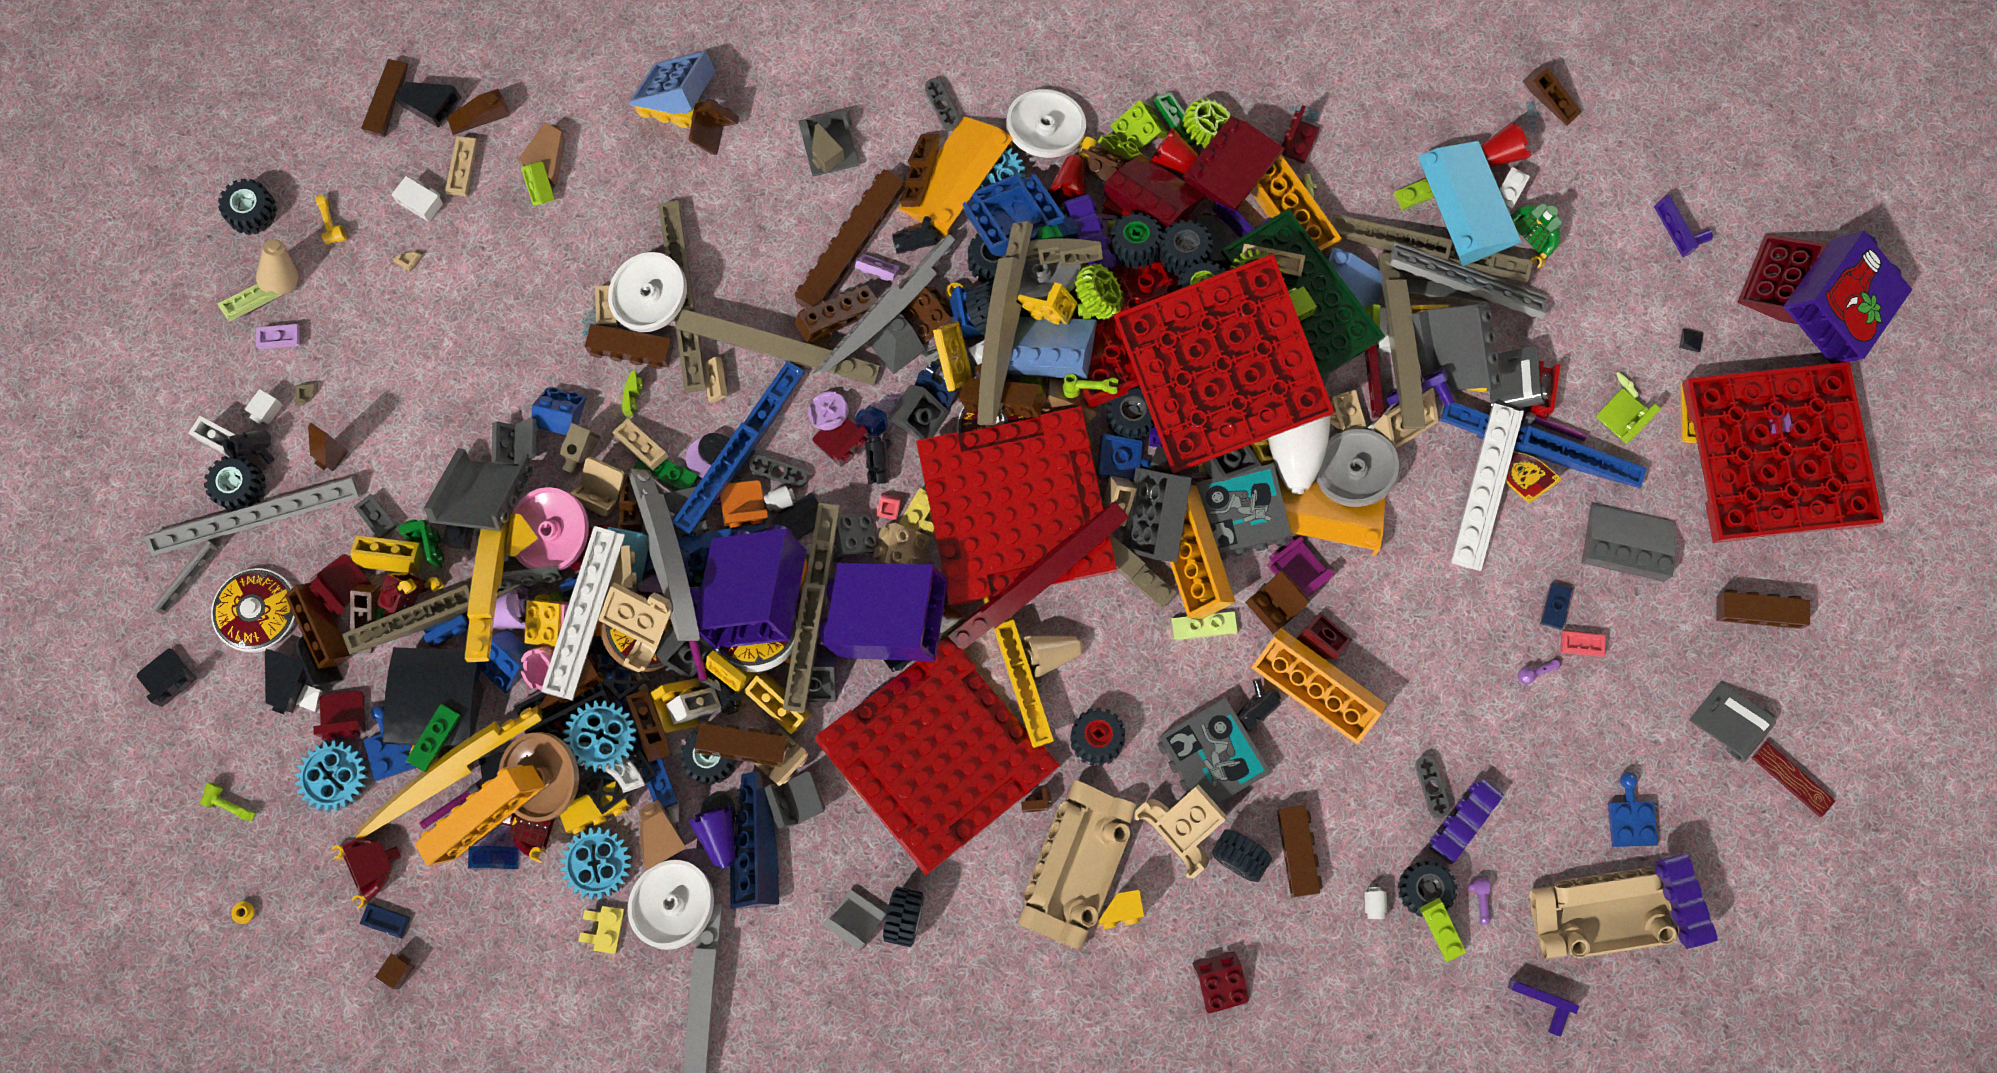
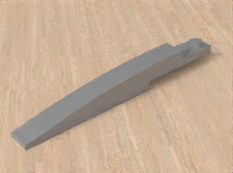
[812,234,955,376]
[629,469,700,641]
[683,904,723,1073]

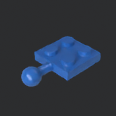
[1097,434,1151,482]
[363,704,416,781]
[1608,772,1658,847]

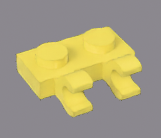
[899,488,935,536]
[579,906,625,954]

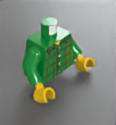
[1510,204,1562,268]

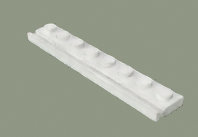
[1450,403,1524,571]
[541,526,625,701]

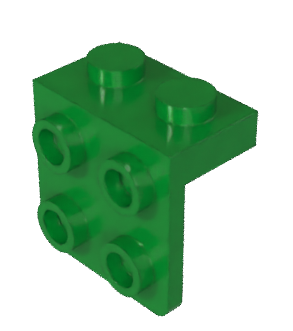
[398,520,445,569]

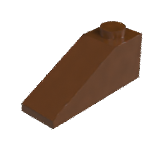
[1522,67,1581,126]
[447,89,510,135]
[308,423,348,471]
[350,583,381,653]
[539,655,604,714]
[626,689,670,762]

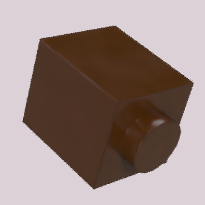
[375,953,415,989]

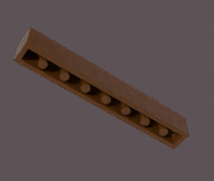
[795,169,905,309]

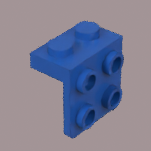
[423,614,469,648]

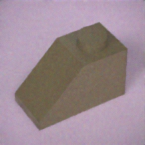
[812,123,845,173]

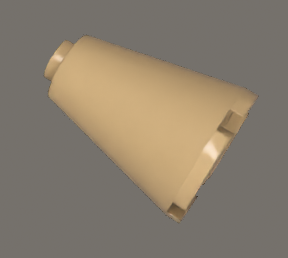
[256,239,299,295]
[1022,636,1083,678]

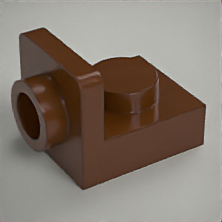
[1021,787,1052,813]

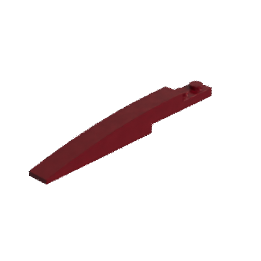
[948,501,1129,650]

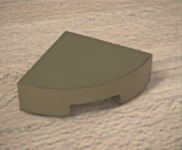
[295,383,318,406]

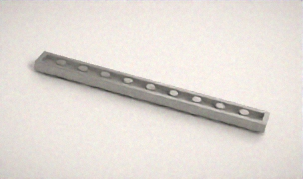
[144,476,360,556]

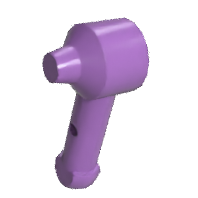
[1518,659,1560,685]
[1468,878,1491,925]

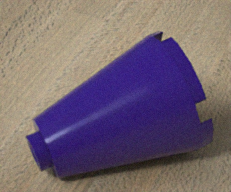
[688,805,735,869]

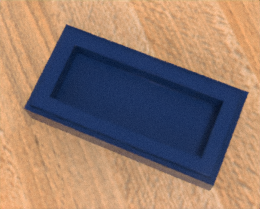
[359,903,410,938]

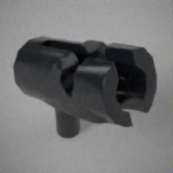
[892,216,939,255]
[222,428,275,464]
[865,437,892,484]
[707,671,742,715]
[1236,678,1281,732]

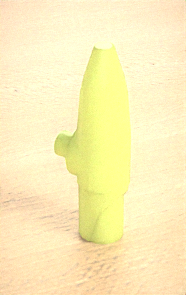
[1304,173,1317,199]
[1616,372,1639,399]

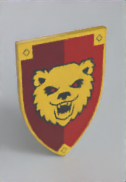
[1505,452,1562,504]

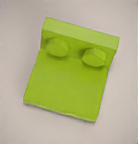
[1111,100,1168,151]
[1596,388,1661,444]

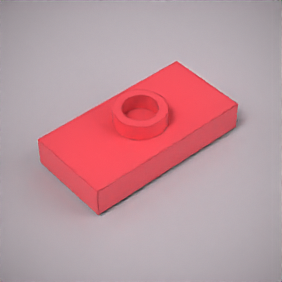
[1560,631,1606,657]

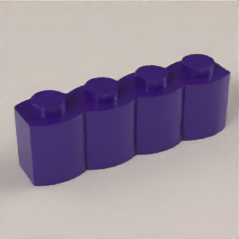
[1065,194,1117,272]
[1429,779,1504,864]
[1655,853,1718,949]

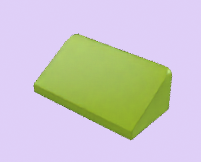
[521,161,554,206]

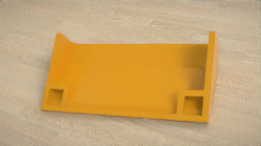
[898,116,1014,237]
[1277,474,1386,556]

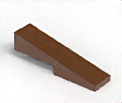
[361,59,409,137]

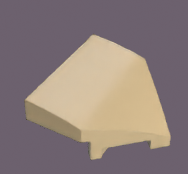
[1330,389,1367,432]

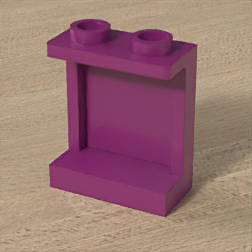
[1267,536,1335,598]

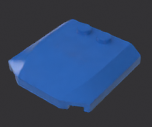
[962,174,1065,256]

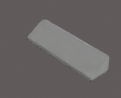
[1404,278,1486,305]
[152,540,218,615]

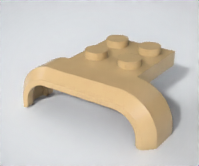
[598,582,672,672]
[1135,784,1228,878]

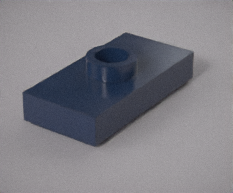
[1540,583,1572,630]

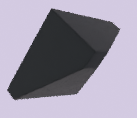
[1679,328,1703,352]

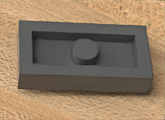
[353,494,397,538]

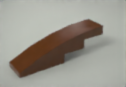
[900,134,940,207]
[618,474,643,533]

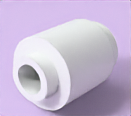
[763,486,796,512]
[1364,887,1387,919]

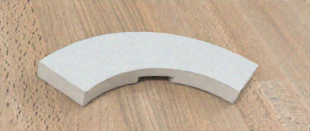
[567,742,645,793]

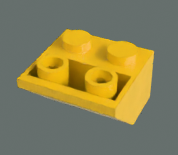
[1097,890,1144,930]

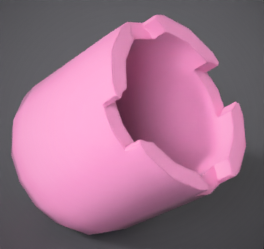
[521,646,555,690]

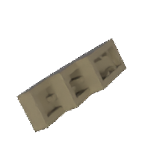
[1025,239,1103,267]

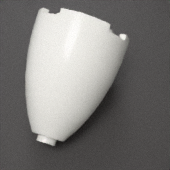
[1268,416,1330,494]

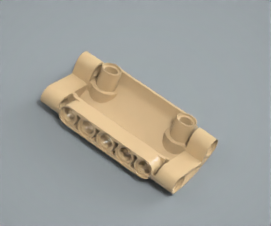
[1017,780,1137,950]
[1529,867,1679,959]

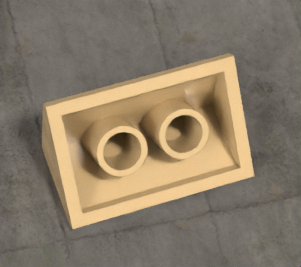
[1373,387,1439,449]

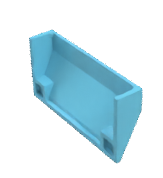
[1418,141,1521,267]

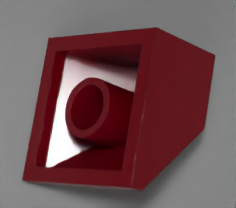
[1296,612,1352,659]

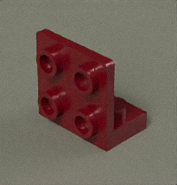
[1282,105,1320,164]

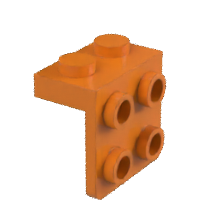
[720,480,768,528]

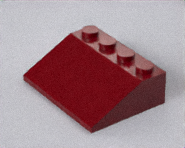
[1183,116,1284,211]
[1104,154,1206,234]
[1738,234,1828,324]

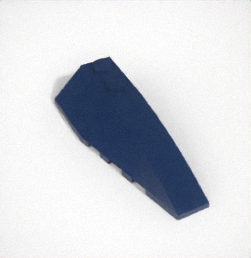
[730,771,780,909]

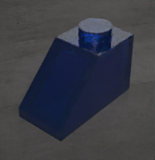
[855,405,889,437]
[468,846,519,870]

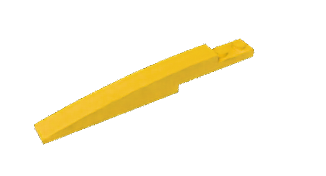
[465,519,509,662]
[983,598,1054,748]
[356,705,543,838]

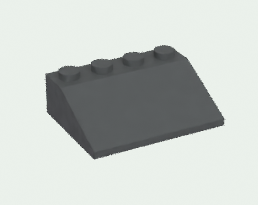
[1123,468,1192,562]
[1581,504,1676,582]

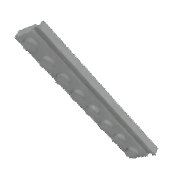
[1390,242,1547,319]

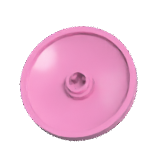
[508,487,589,571]

